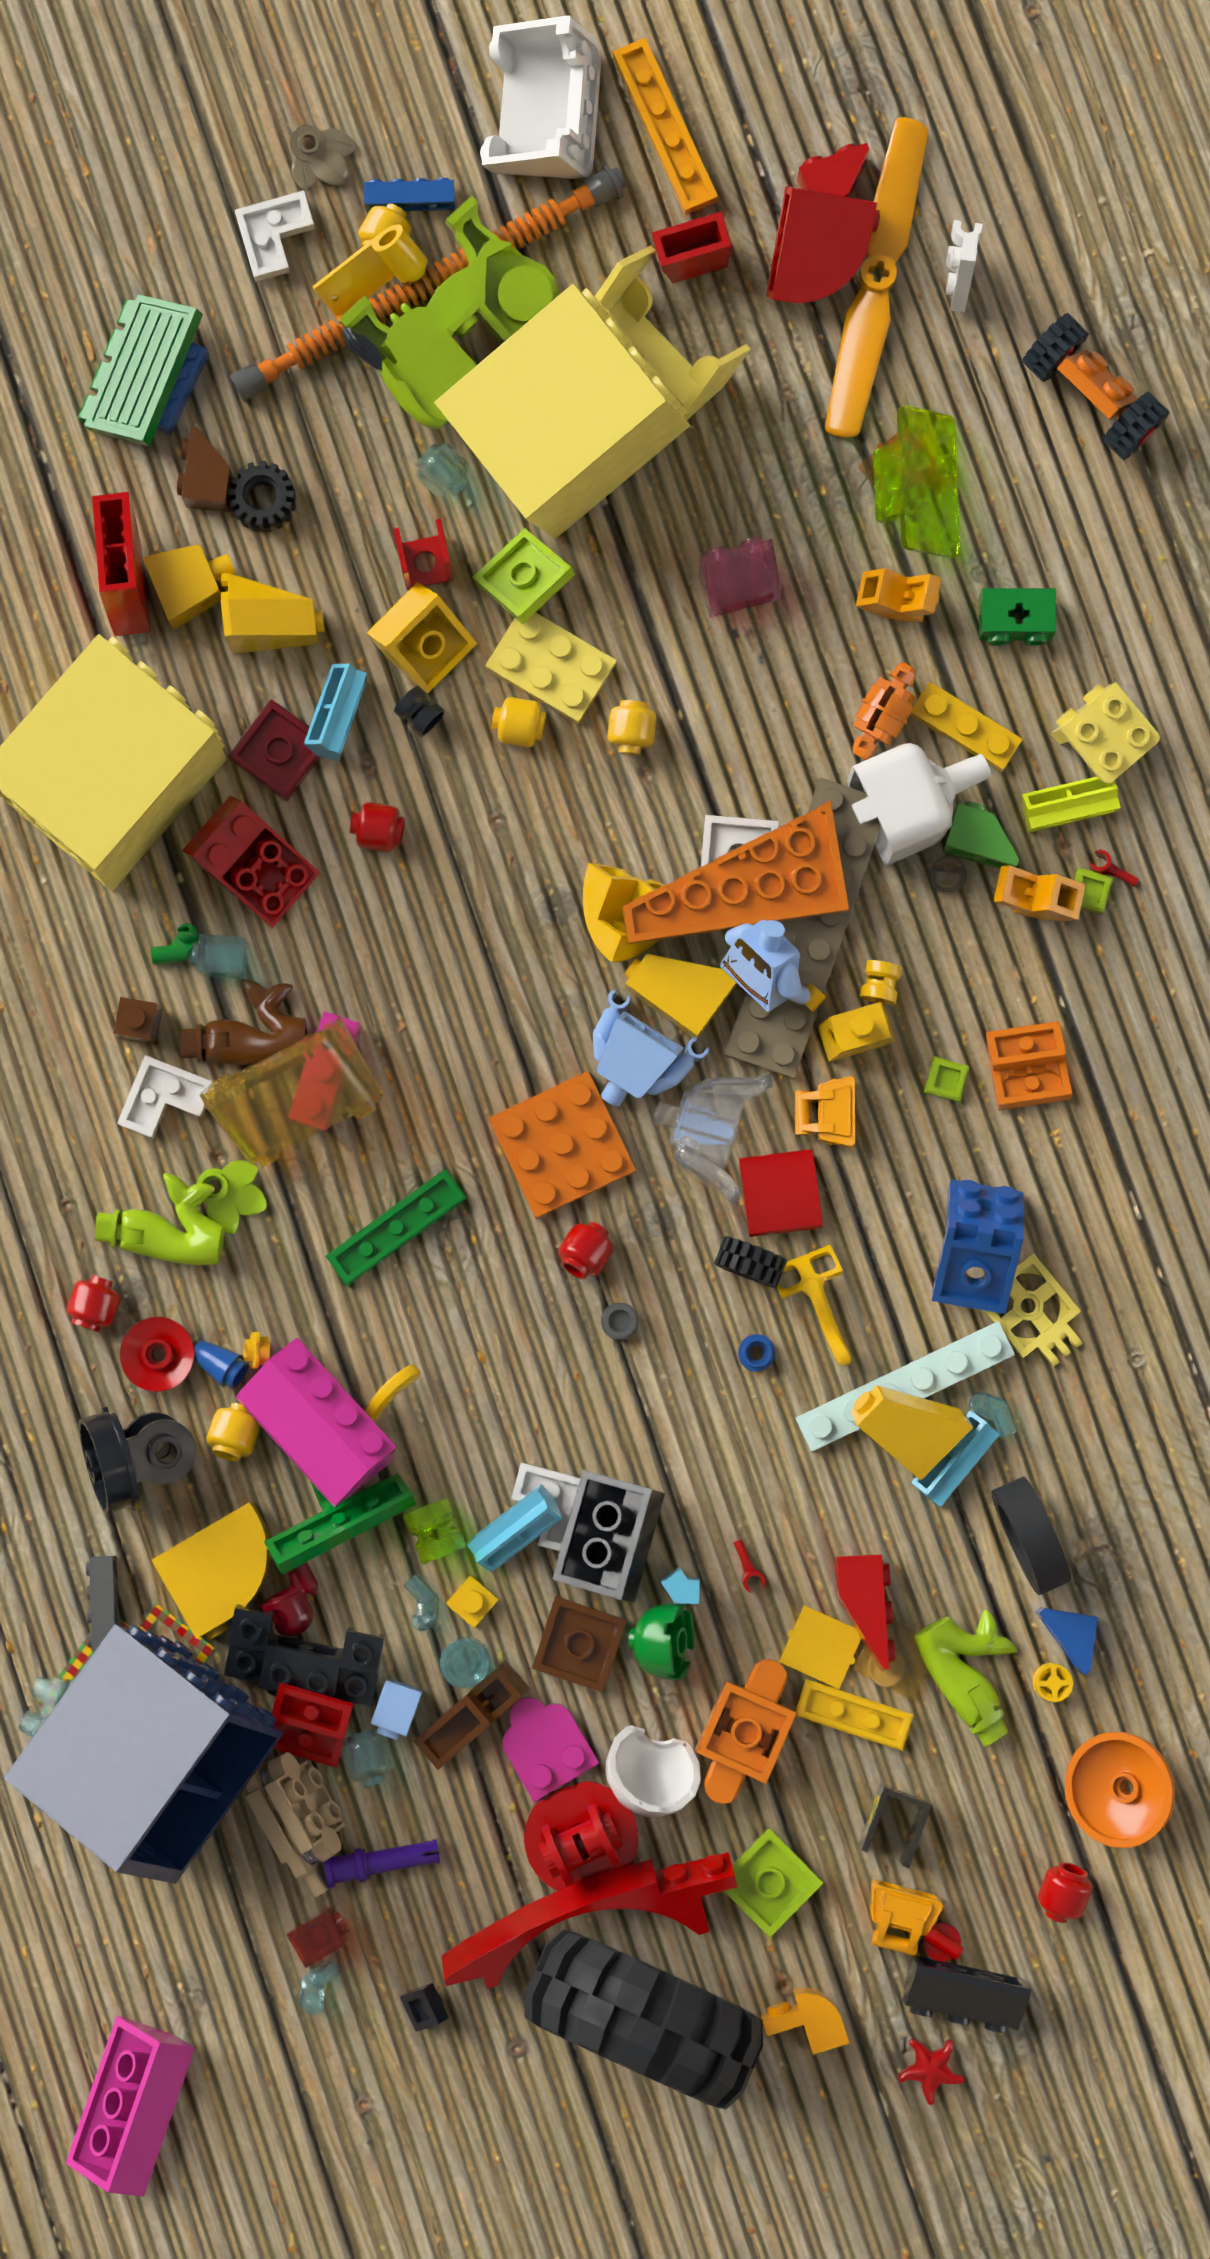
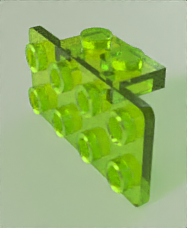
[873,405,960,559]

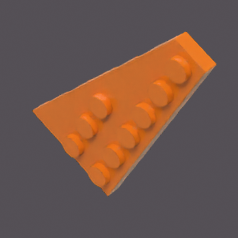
[622,800,849,945]

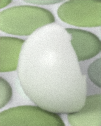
[606,1725,701,1817]

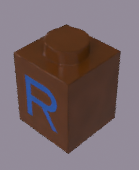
[113,997,163,1045]

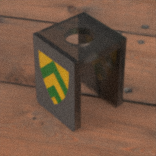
[858,1783,932,1869]

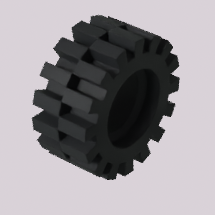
[228,461,297,533]
[714,1236,787,1288]

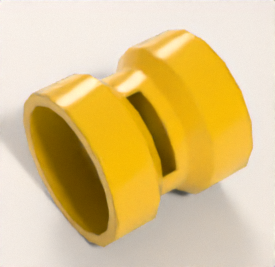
[860,960,903,1005]

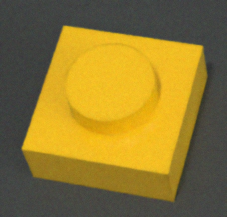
[446,1575,499,1628]

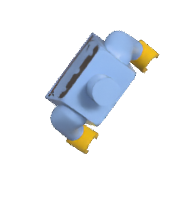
[720,920,826,1012]

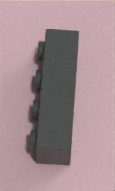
[86,1556,119,1652]

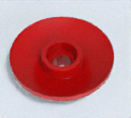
[120,1317,195,1392]

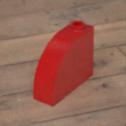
[766,186,880,303]
[92,492,151,637]

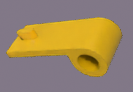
[312,225,428,317]

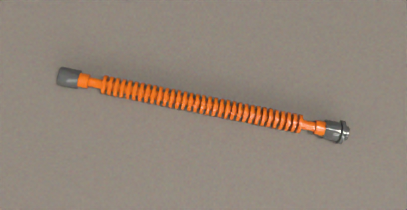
[229,164,626,402]

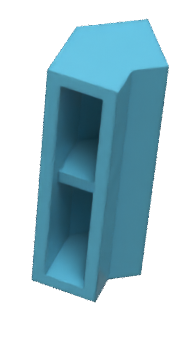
[304,663,367,762]
[911,1410,1000,1507]
[467,1484,562,1573]
[660,1567,700,1604]

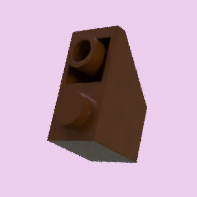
[177,427,233,512]

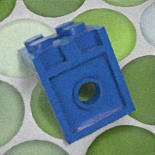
[932,1179,1024,1314]

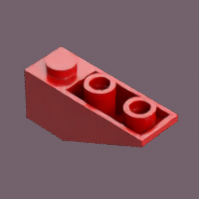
[835,1554,896,1671]

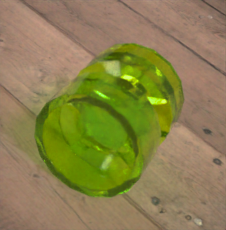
[403,1497,467,1565]

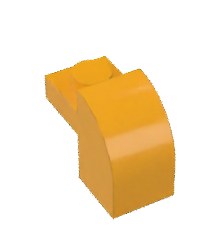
[855,568,942,622]
[993,865,1086,921]
[761,1988,849,2055]

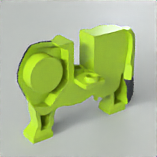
[338,195,560,429]

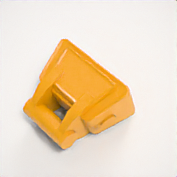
[795,1076,856,1149]
[869,1879,943,1956]

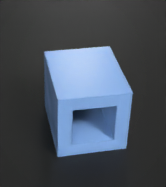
[371,1678,424,1740]

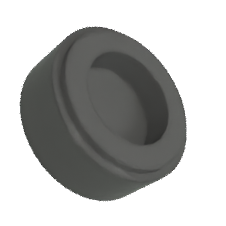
[601,1302,638,1340]

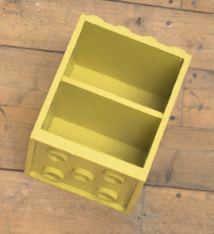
[434,284,690,539]
[0,634,227,892]

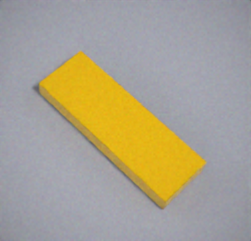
[795,1679,914,1751]

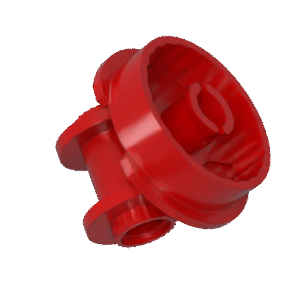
[524,1780,638,1891]

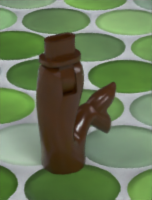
[180,979,308,1065]

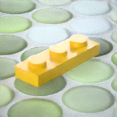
[910,681,1023,772]

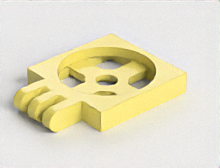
[983,1253,1083,1367]

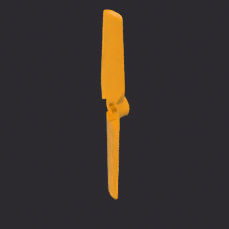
[825,117,929,438]

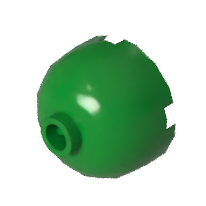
[628,1603,694,1681]

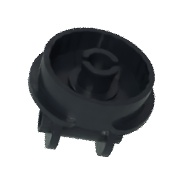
[79,1407,196,1514]

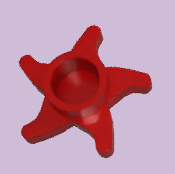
[897,2038,964,2105]

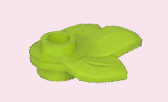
[196,1160,268,1234]

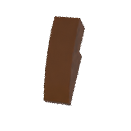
[413,1660,530,1770]

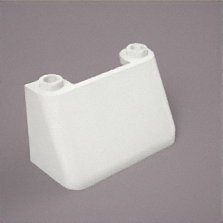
[480,15,601,179]

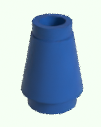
[194,1339,249,1389]

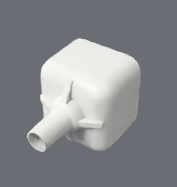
[847,743,991,866]

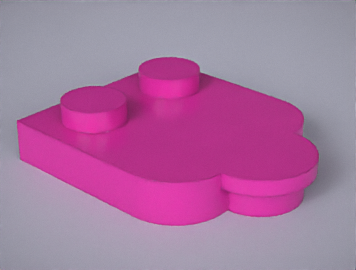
[503,1697,599,1802]

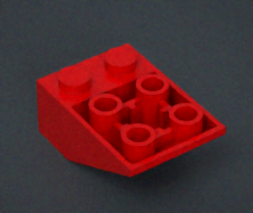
[182,795,320,928]

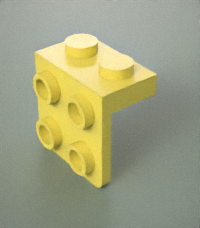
[1051,682,1160,784]

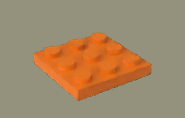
[488,1071,636,1219]

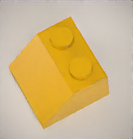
[366,582,478,694]

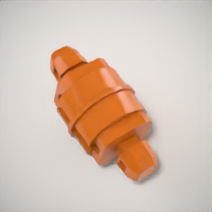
[853,662,916,760]

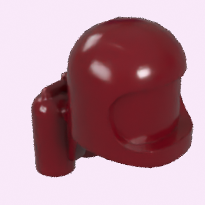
[260,1562,318,1636]

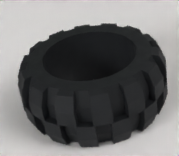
[525,1930,763,2110]

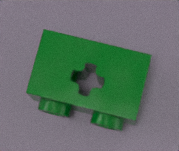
[978,588,1056,646]

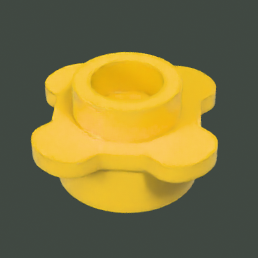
[243,1332,270,1369]

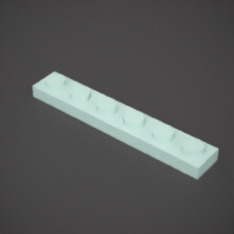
[796,1321,1015,1452]

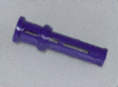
[324,1839,440,1889]

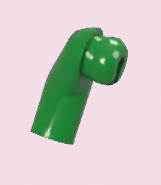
[151,923,200,965]

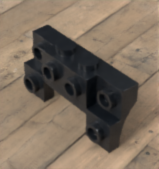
[224,1604,385,1706]

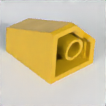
[221,573,325,654]

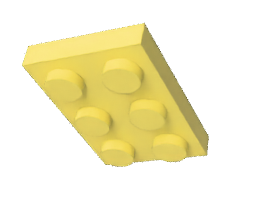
[485,612,617,725]

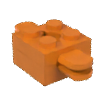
[695,1659,797,1804]

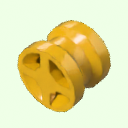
[1032,1663,1073,1702]

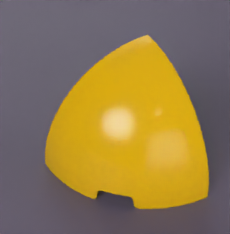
[583,863,665,962]

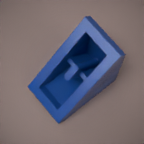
[1034,1607,1098,1675]

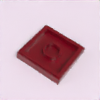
[227,699,321,802]

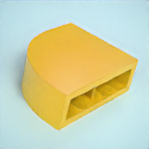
[151,1502,271,1641]

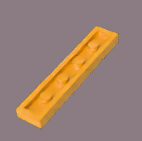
[613,37,718,215]

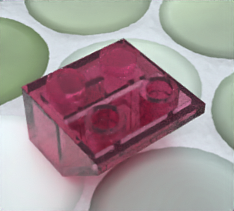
[698,537,781,618]

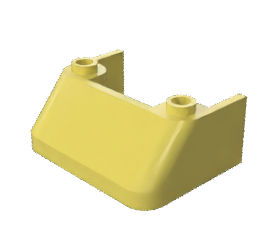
[595,246,751,421]

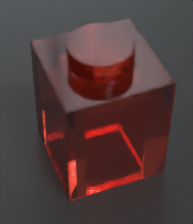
[287,1906,350,1968]

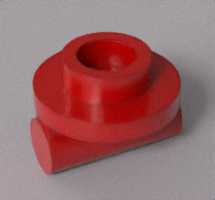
[923,1922,963,1961]

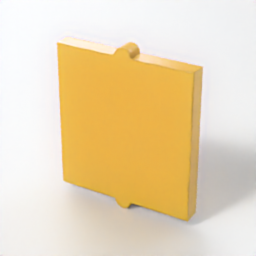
[779,1605,861,1689]

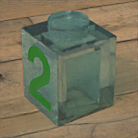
[191,934,248,980]

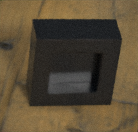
[400,1983,449,2032]

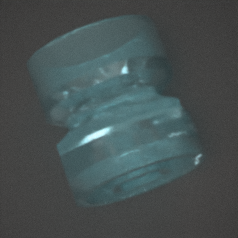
[440,1636,491,1688]

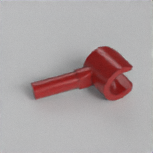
[1089,849,1139,887]
[733,1539,766,1593]

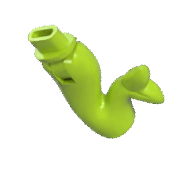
[94,1173,224,1265]
[914,1609,1018,1746]

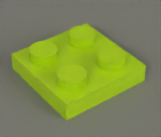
[472,528,575,624]
[724,1827,823,1937]

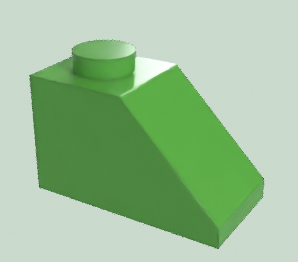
[943,801,1019,869]

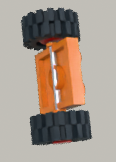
[1022,313,1170,461]

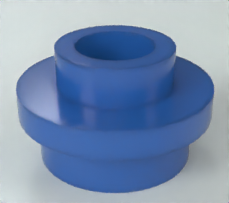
[738,1334,776,1372]

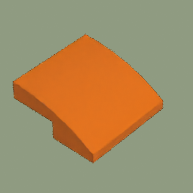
[986,1021,1072,1111]

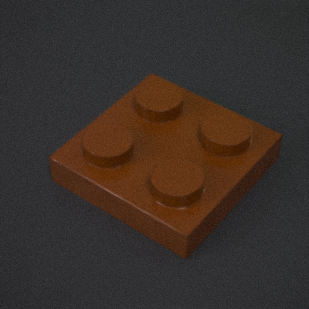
[531,1596,627,1692]

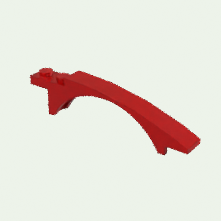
[441,1852,738,1989]

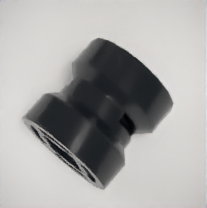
[394,685,445,737]

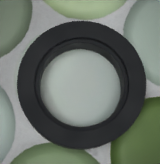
[991,1476,1071,1595]

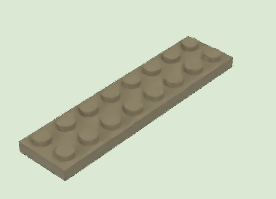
[724,777,881,1079]

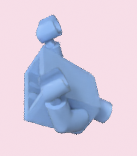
[593,989,709,1107]

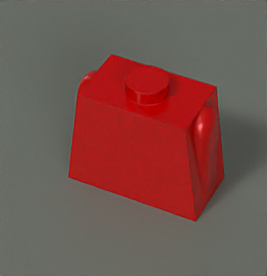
[651,211,731,284]

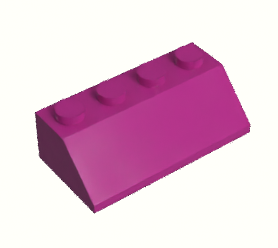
[236,1338,397,1508]
[65,2016,195,2197]

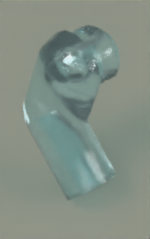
[968,1392,1017,1438]
[403,1573,439,1632]
[299,1957,341,2015]

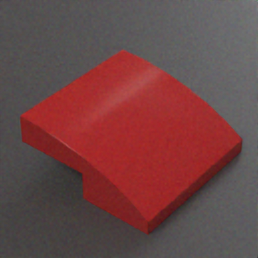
[739,1149,823,1237]
[272,1682,353,1768]

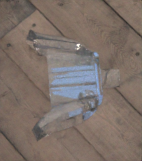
[653,1073,773,1206]

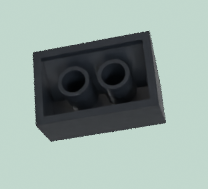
[552,1470,665,1603]
[902,1955,1032,2033]

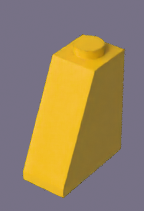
[624,954,738,1038]
[850,1385,973,1480]

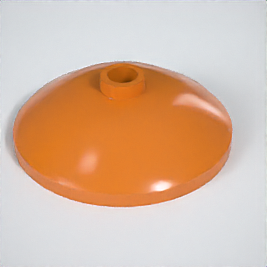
[1065,1732,1175,1848]

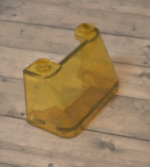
[199,1017,383,1167]

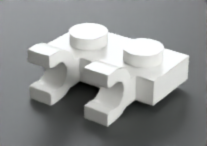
[946,220,983,313]

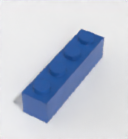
[364,177,455,212]
[157,342,209,436]

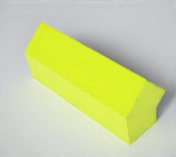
[1022,777,1121,833]

